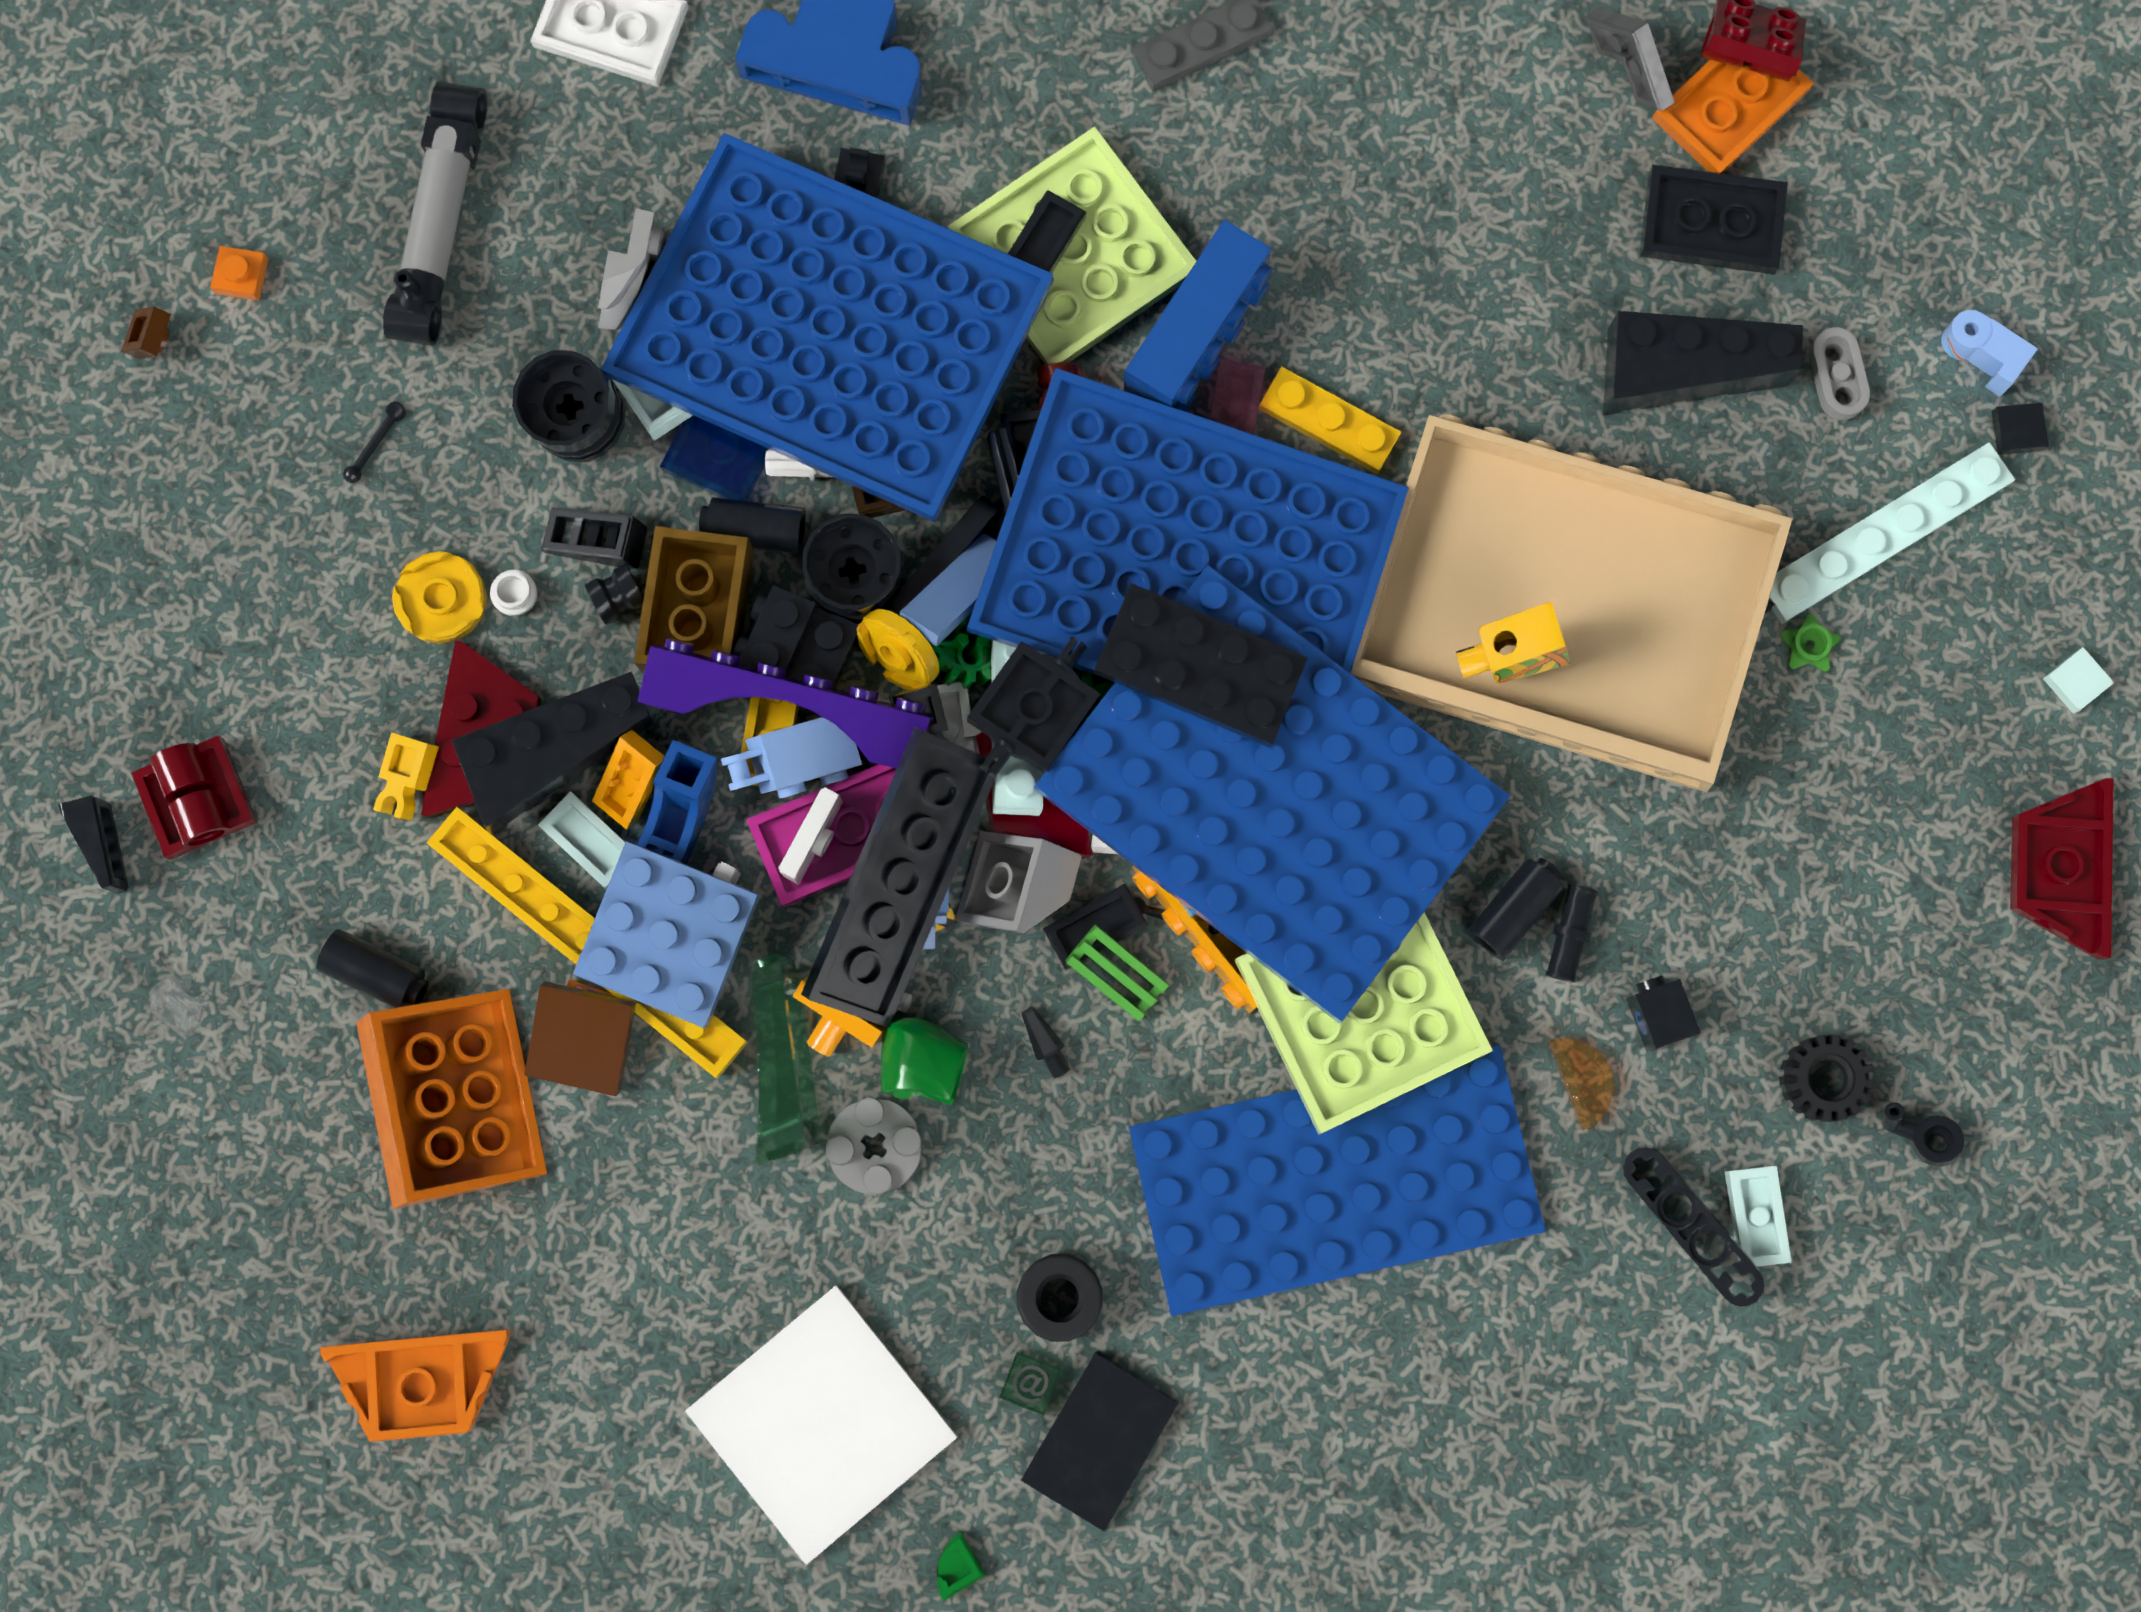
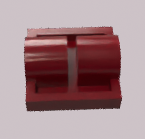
[1700,0,1806,82]
[131,735,257,860]

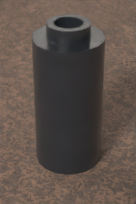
[699,497,806,553]
[1467,858,1564,961]
[316,929,429,1008]

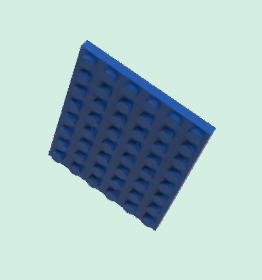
[600,133,1054,522]
[967,368,1409,675]
[1034,565,1510,1023]

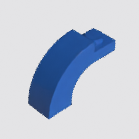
[638,740,717,864]

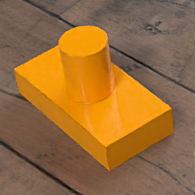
[592,729,665,829]
[792,977,886,1057]

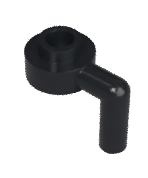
[1882,1102,1964,1167]

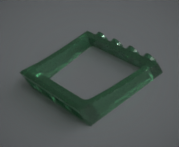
[751,953,822,1166]

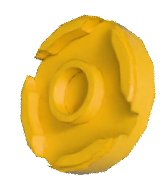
[392,551,487,644]
[857,609,940,690]

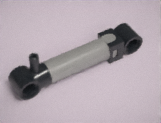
[383,81,488,346]

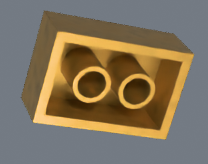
[634,526,755,674]

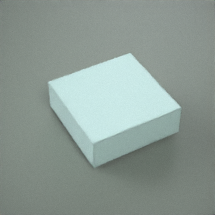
[2043,647,2114,714]

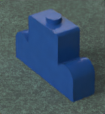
[735,0,922,126]

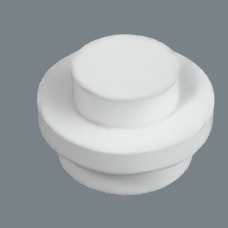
[490,570,538,616]

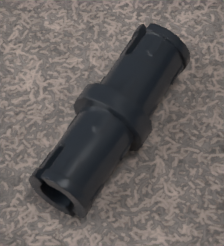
[1545,884,1598,983]

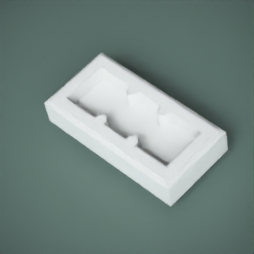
[778,787,843,885]

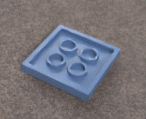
[573,841,761,1028]

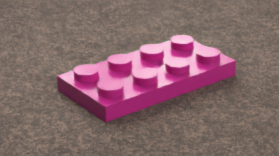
[746,764,897,908]

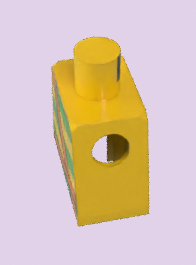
[1455,601,1571,684]

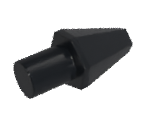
[1021,1007,1070,1078]

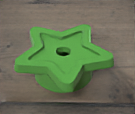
[1780,614,1841,672]

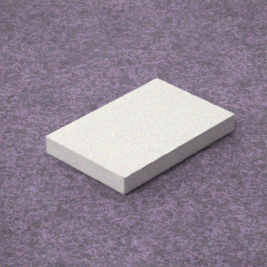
[530,0,688,87]

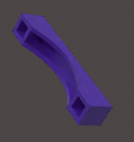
[637,638,934,769]

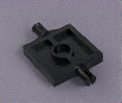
[967,636,1100,779]

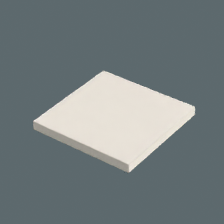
[685,1285,958,1565]

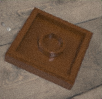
[524,981,637,1096]

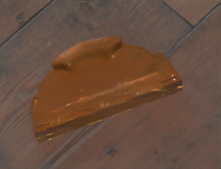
[1548,1038,1615,1131]

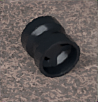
[585,564,644,625]

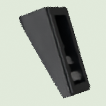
[541,507,647,569]
[58,795,129,894]

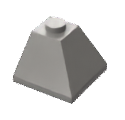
[955,831,1082,934]

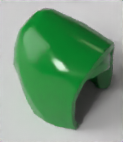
[881,1017,968,1105]

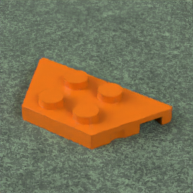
[320,1329,511,1442]

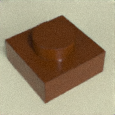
[121,307,171,359]

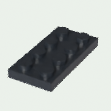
[1093,583,1308,748]

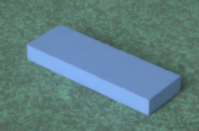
[900,533,996,647]

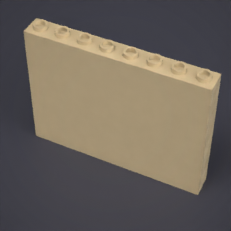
[1350,414,1793,792]

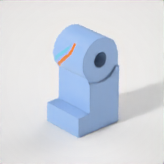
[1942,310,2038,397]

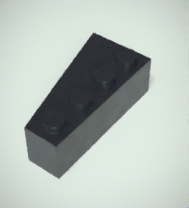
[1603,311,1803,415]
[451,671,654,835]

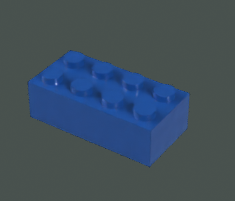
[1124,220,1273,412]

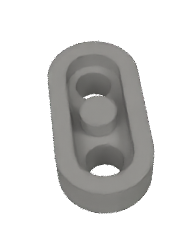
[1809,327,1870,420]

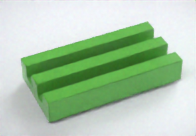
[1065,924,1169,1022]

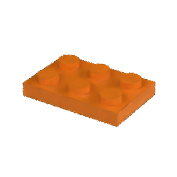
[1652,60,1814,174]

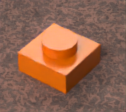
[210,246,269,301]

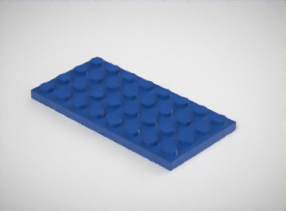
[1129,1044,1546,1316]

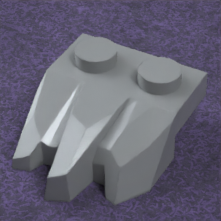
[598,209,666,330]

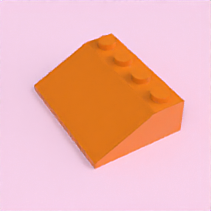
[356,989,547,1209]

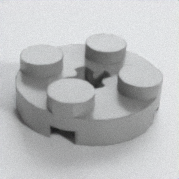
[826,1098,922,1194]

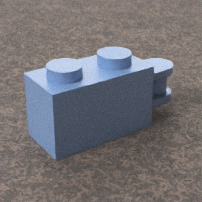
[721,717,862,799]

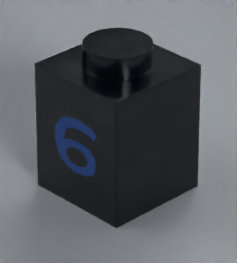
[1626,975,1701,1052]

